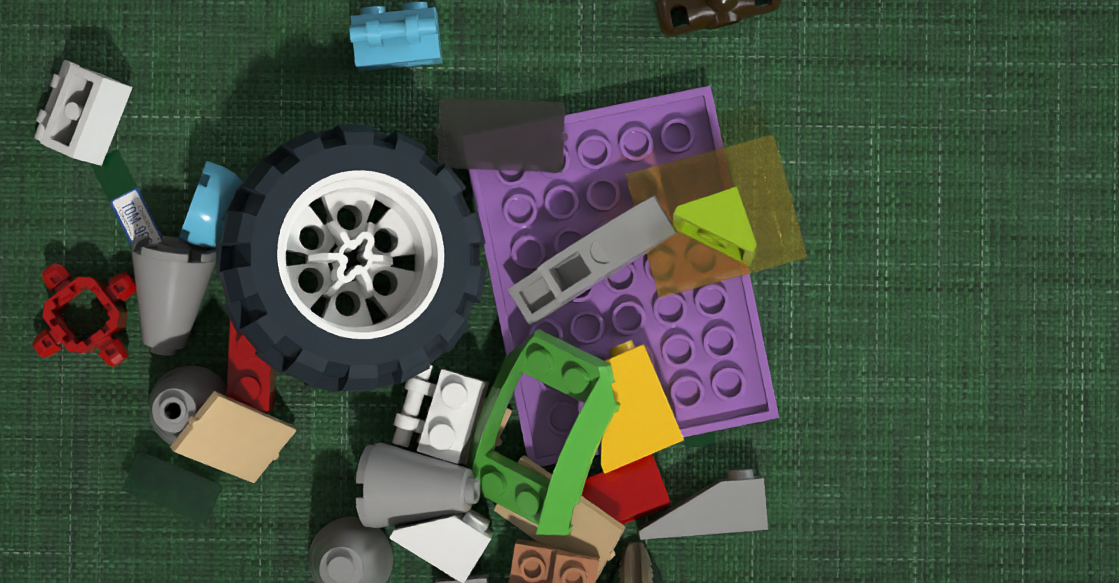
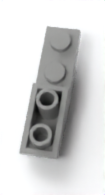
[507,196,678,326]

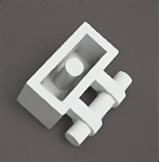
[34,60,133,166]
[392,365,489,464]

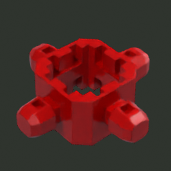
[32,263,136,367]

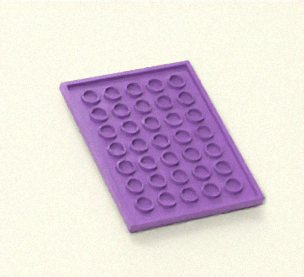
[462,86,779,467]

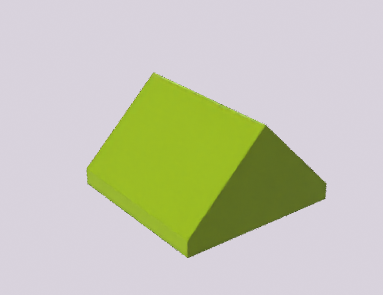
[673,186,757,266]

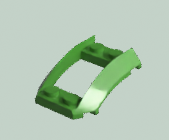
[466,329,621,535]

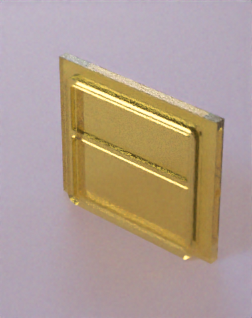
[625,134,808,298]

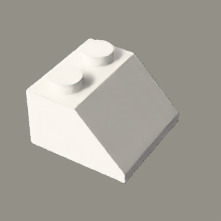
[389,509,494,583]

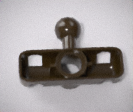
[653,0,781,37]

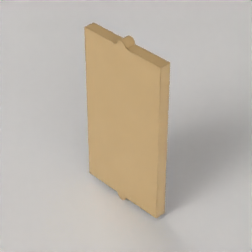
[170,391,296,483]
[494,455,626,580]

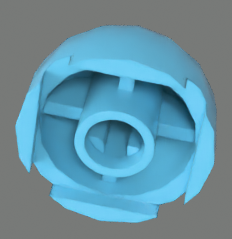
[178,161,243,248]

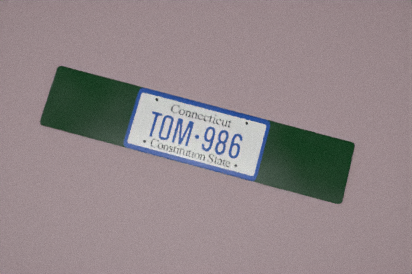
[91,150,162,246]

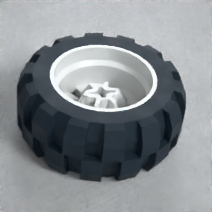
[216,124,486,392]

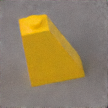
[600,340,684,474]

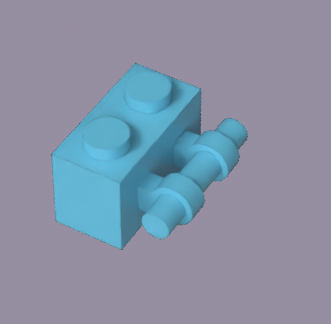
[349,2,443,72]

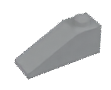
[638,469,768,540]

